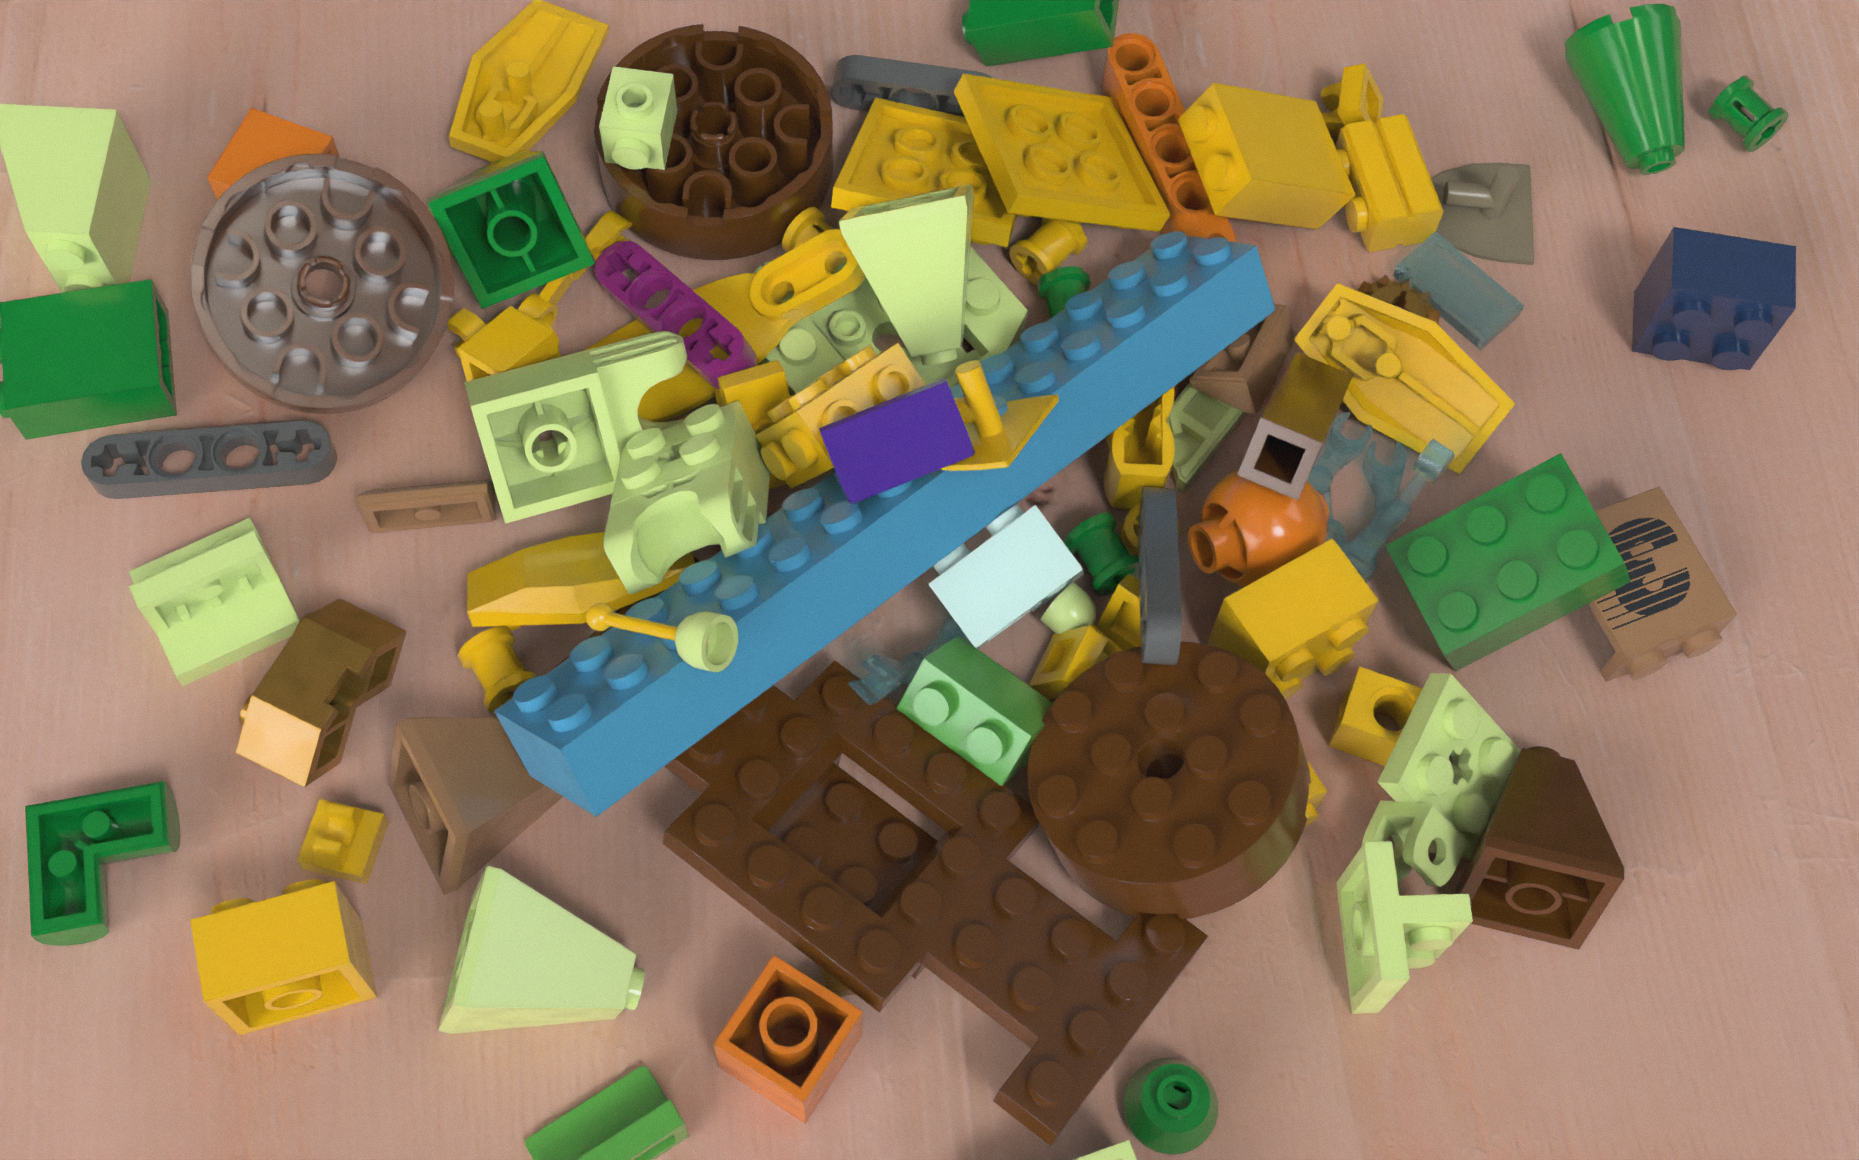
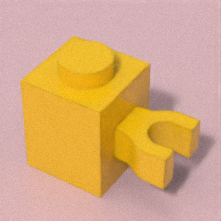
[447,306,561,382]

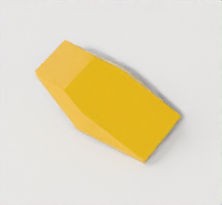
[449,0,610,163]
[1294,283,1515,474]
[467,532,695,631]

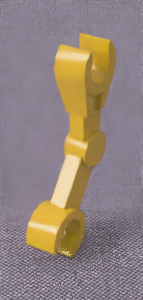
[518,211,632,327]

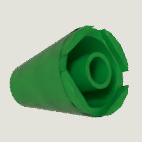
[1564,4,1685,175]

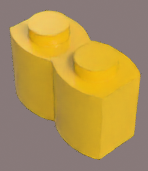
[1104,387,1175,509]

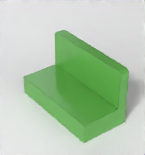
[525,1066,689,1160]

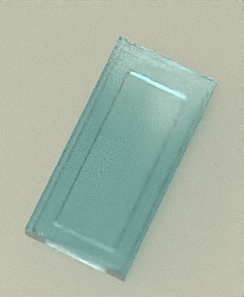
[1393,232,1524,351]

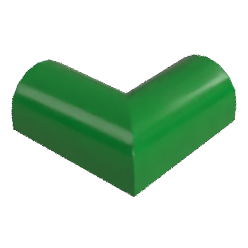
[25,781,180,946]

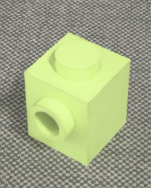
[599,66,677,170]

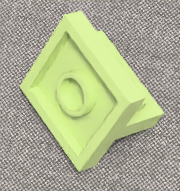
[128,517,300,686]
[1336,841,1473,1014]

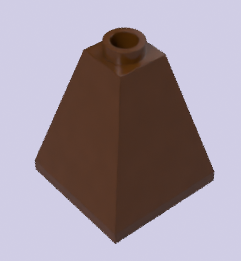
[1454,746,1624,950]

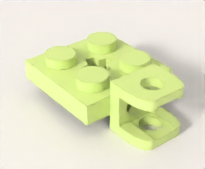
[1362,673,1520,887]

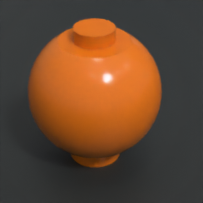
[1188,468,1329,587]

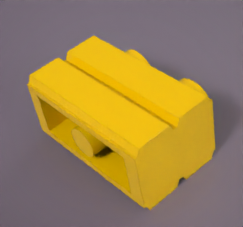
[1335,114,1444,253]

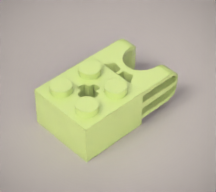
[464,331,687,524]
[604,400,770,595]

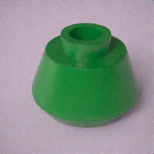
[1123,1058,1218,1155]

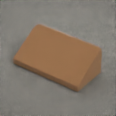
[1190,304,1294,414]
[357,479,496,533]

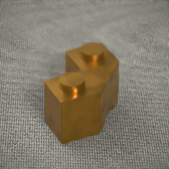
[236,598,407,787]

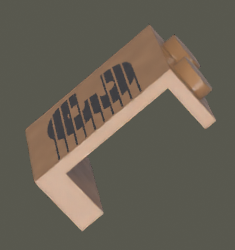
[1588,486,1737,682]

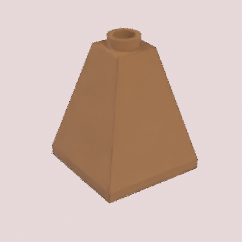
[388,717,563,895]

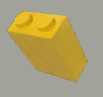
[1178,82,1355,230]

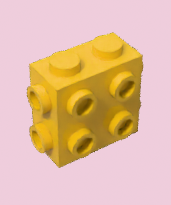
[755,343,926,489]

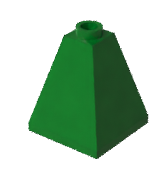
[427,151,595,309]

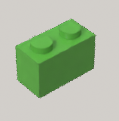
[896,635,1052,786]

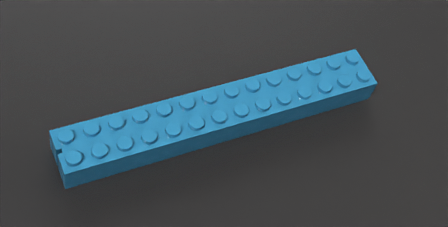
[494,231,1276,817]

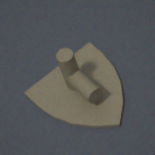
[1431,163,1534,265]

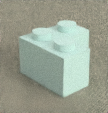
[929,504,1084,649]

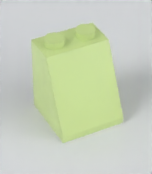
[0,104,151,293]

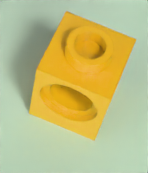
[1328,666,1423,766]

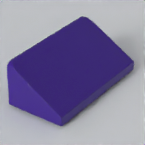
[819,378,975,504]

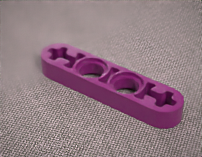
[595,241,757,389]

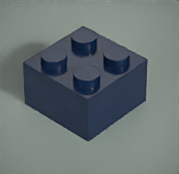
[1632,227,1796,370]

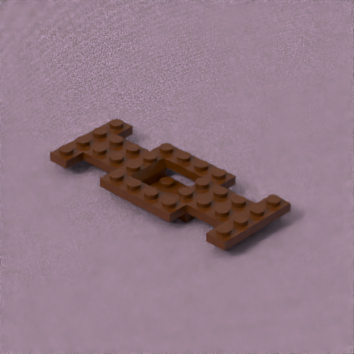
[552,557,1208,1146]

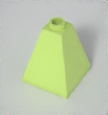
[839,184,974,365]
[438,866,645,1034]

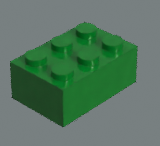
[1386,453,1631,672]

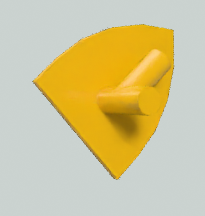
[941,360,1059,471]

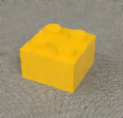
[1207,538,1379,700]
[190,879,378,1035]

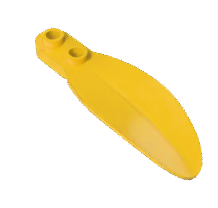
[583,229,866,422]

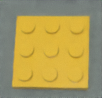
[954,73,1170,232]
[831,97,1018,247]

